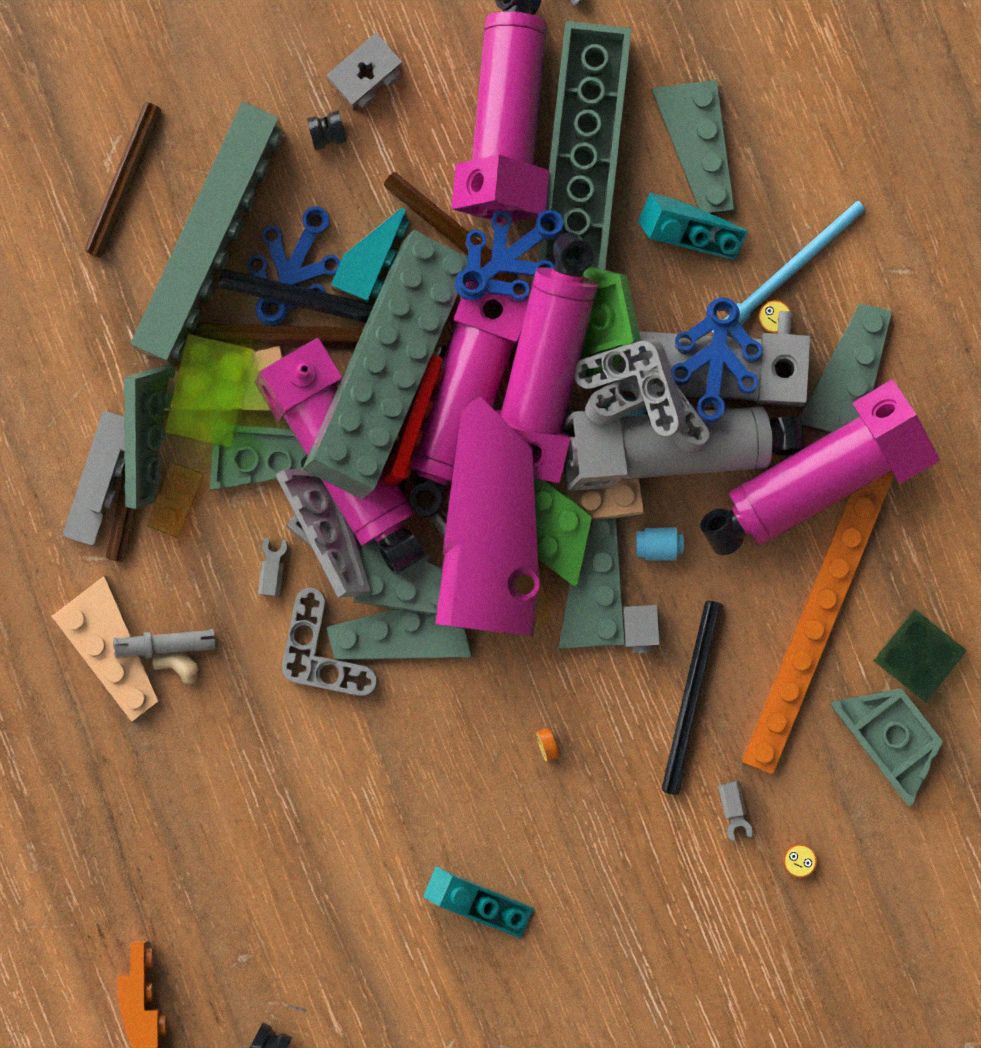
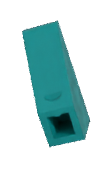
[637,192,749,260]
[331,208,410,303]
[423,866,534,939]

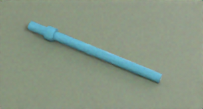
[711,201,866,335]

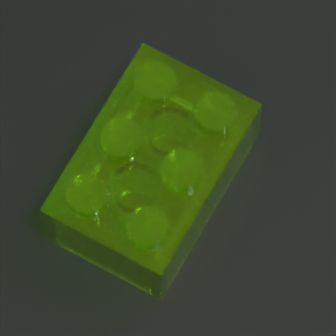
[165,334,256,450]

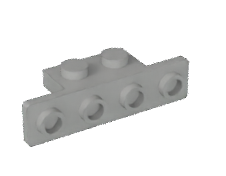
[63,411,125,546]

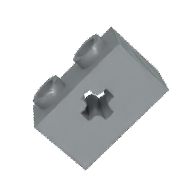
[326,32,403,111]

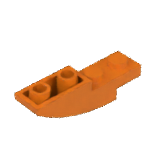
[117,940,167,1048]

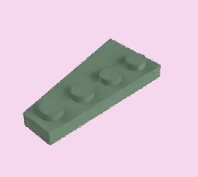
[651,80,734,214]
[123,365,176,509]

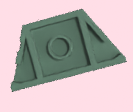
[829,688,943,806]

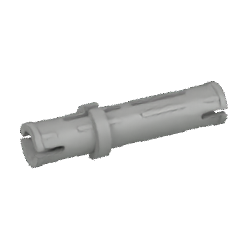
[113,629,215,659]

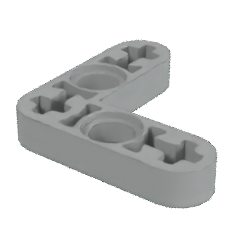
[574,338,686,436]
[585,375,709,453]
[282,588,377,696]

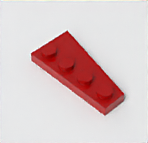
[381,354,443,487]

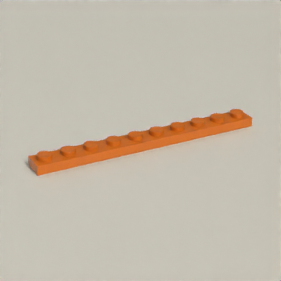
[741,471,894,775]

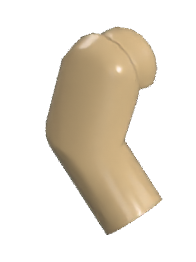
[153,652,199,684]

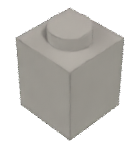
[622,605,659,653]

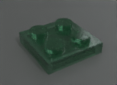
[872,609,967,703]

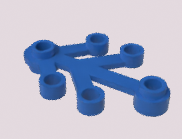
[247,206,340,325]
[455,210,563,302]
[671,298,762,423]

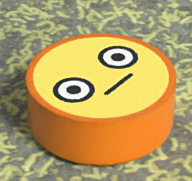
[758,300,791,333]
[536,727,559,763]
[783,844,817,878]

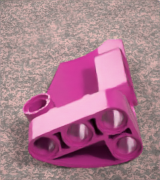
[435,397,540,636]

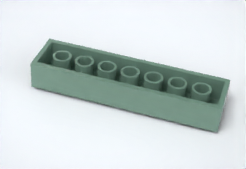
[539,21,631,270]
[130,101,285,366]
[302,230,468,499]

